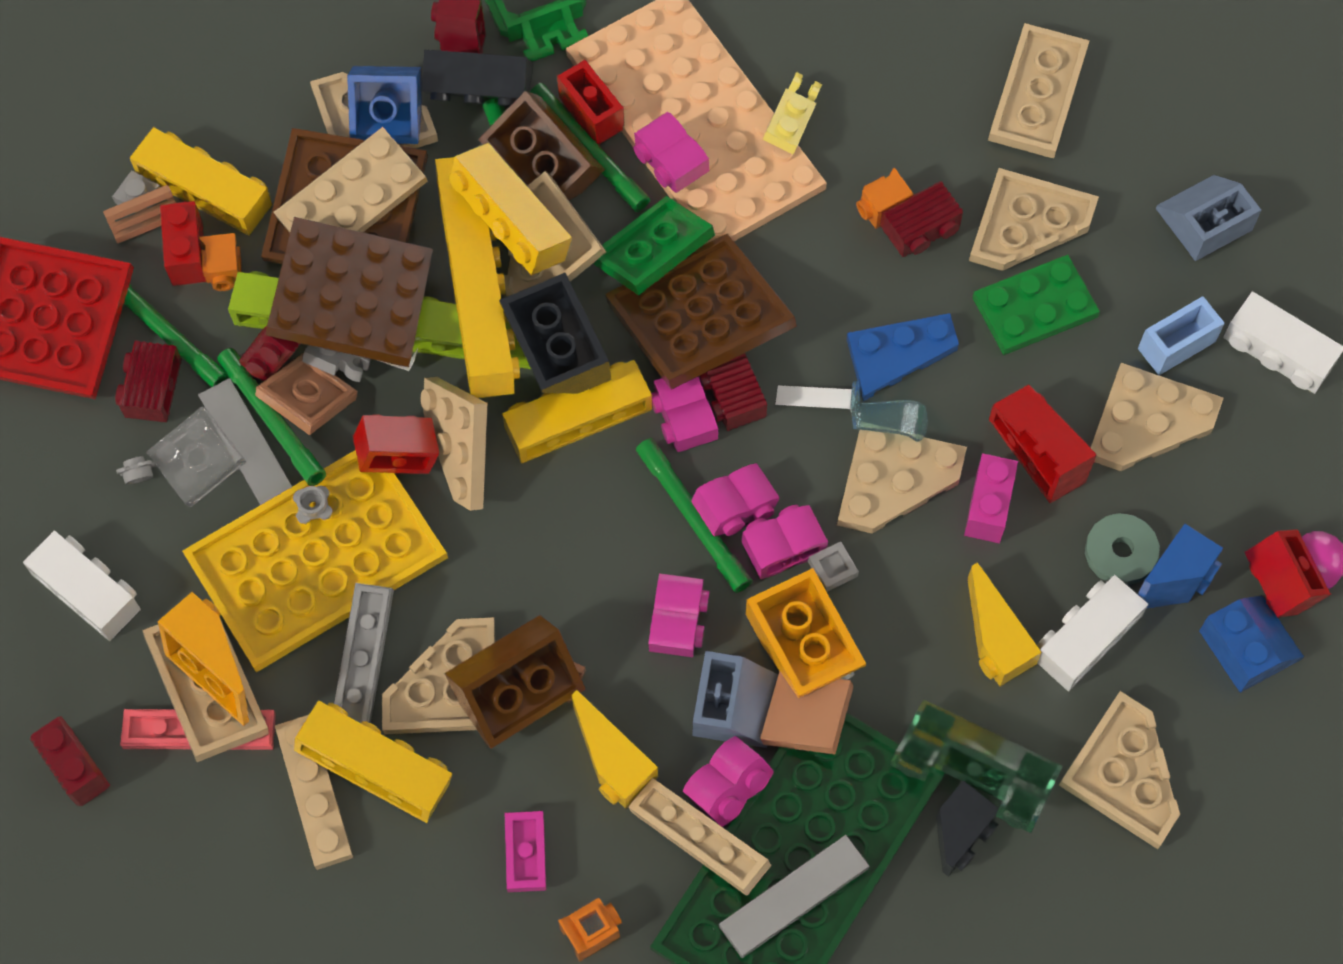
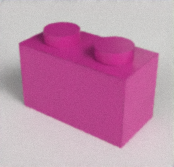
[964,453,1018,544]

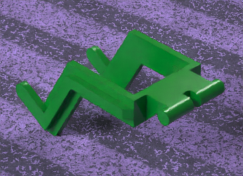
[484,0,588,62]

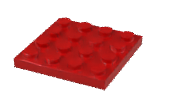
[0,237,134,400]

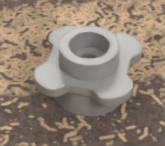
[116,456,155,485]
[293,486,333,524]

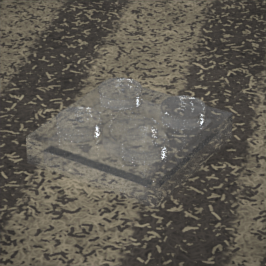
[146,407,246,508]

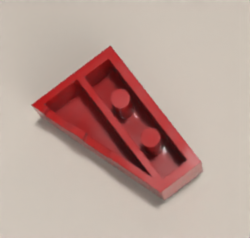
[989,384,1097,504]

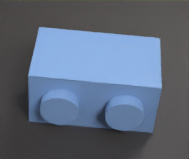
[1138,296,1224,375]

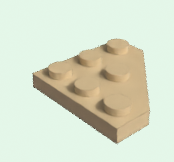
[310,72,438,149]
[969,168,1099,271]
[504,172,606,297]
[1091,363,1223,471]
[421,377,487,511]
[837,423,967,534]
[382,617,495,735]
[1059,691,1180,849]

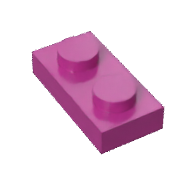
[505,811,546,892]

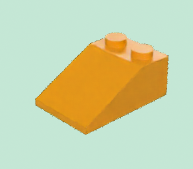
[746,568,866,698]
[158,592,249,726]

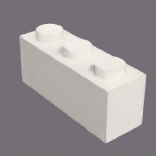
[1223,291,1343,394]
[23,530,141,641]
[1037,575,1148,692]

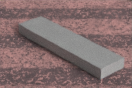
[198,378,292,505]
[334,583,394,723]
[719,835,869,958]

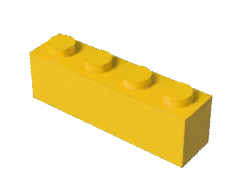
[130,127,272,236]
[449,143,572,275]
[502,360,652,464]
[294,700,453,823]

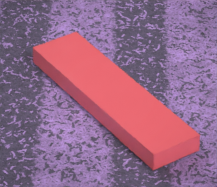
[120,709,276,750]

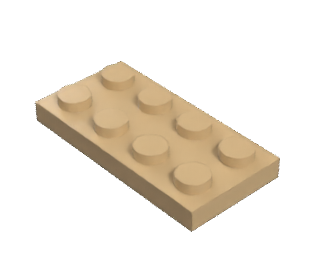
[988,23,1090,159]
[274,127,428,233]
[143,619,269,762]

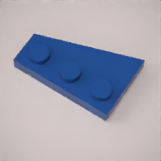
[847,313,959,401]

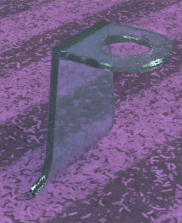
[851,381,928,442]

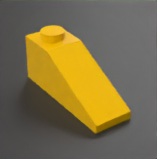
[968,562,1042,686]
[572,690,658,809]

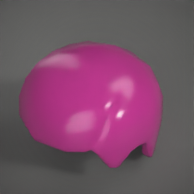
[1302,531,1343,589]

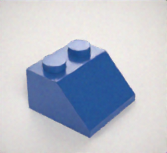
[347,66,422,144]
[1138,523,1223,609]
[1199,595,1304,693]

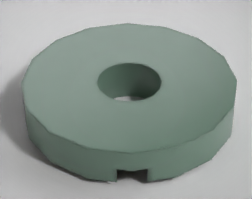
[1085,513,1160,586]

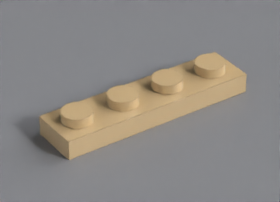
[275,715,354,870]
[629,778,771,896]

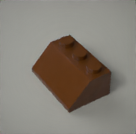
[478,91,605,201]
[444,615,586,749]

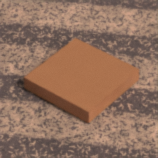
[255,353,358,435]
[760,672,854,754]

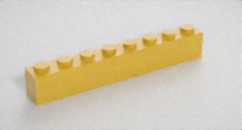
[435,157,520,398]

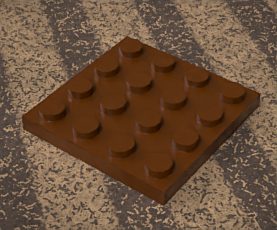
[261,128,428,264]
[265,217,433,367]
[605,234,797,390]

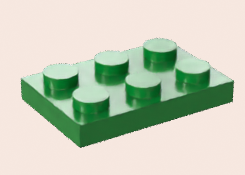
[593,196,715,295]
[972,255,1100,356]

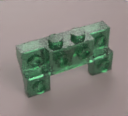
[890,700,1063,833]

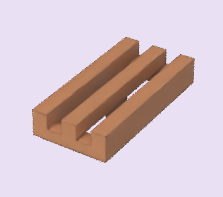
[103,185,176,244]

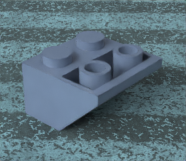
[1156,175,1261,261]
[693,651,778,748]

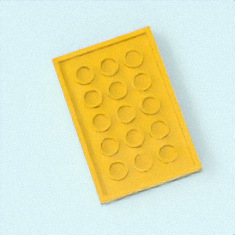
[182,450,448,673]

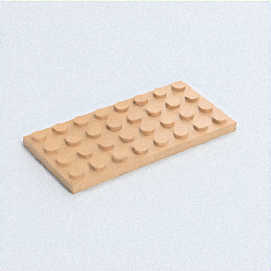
[566,0,827,245]

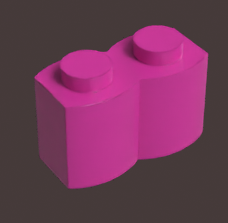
[633,111,710,193]
[651,377,718,452]
[691,463,780,536]
[742,505,828,579]
[648,573,710,657]
[683,736,774,827]

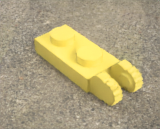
[762,72,822,154]

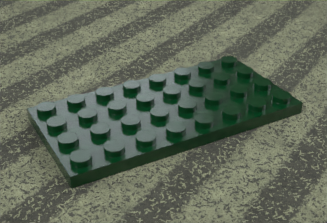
[650,713,945,964]

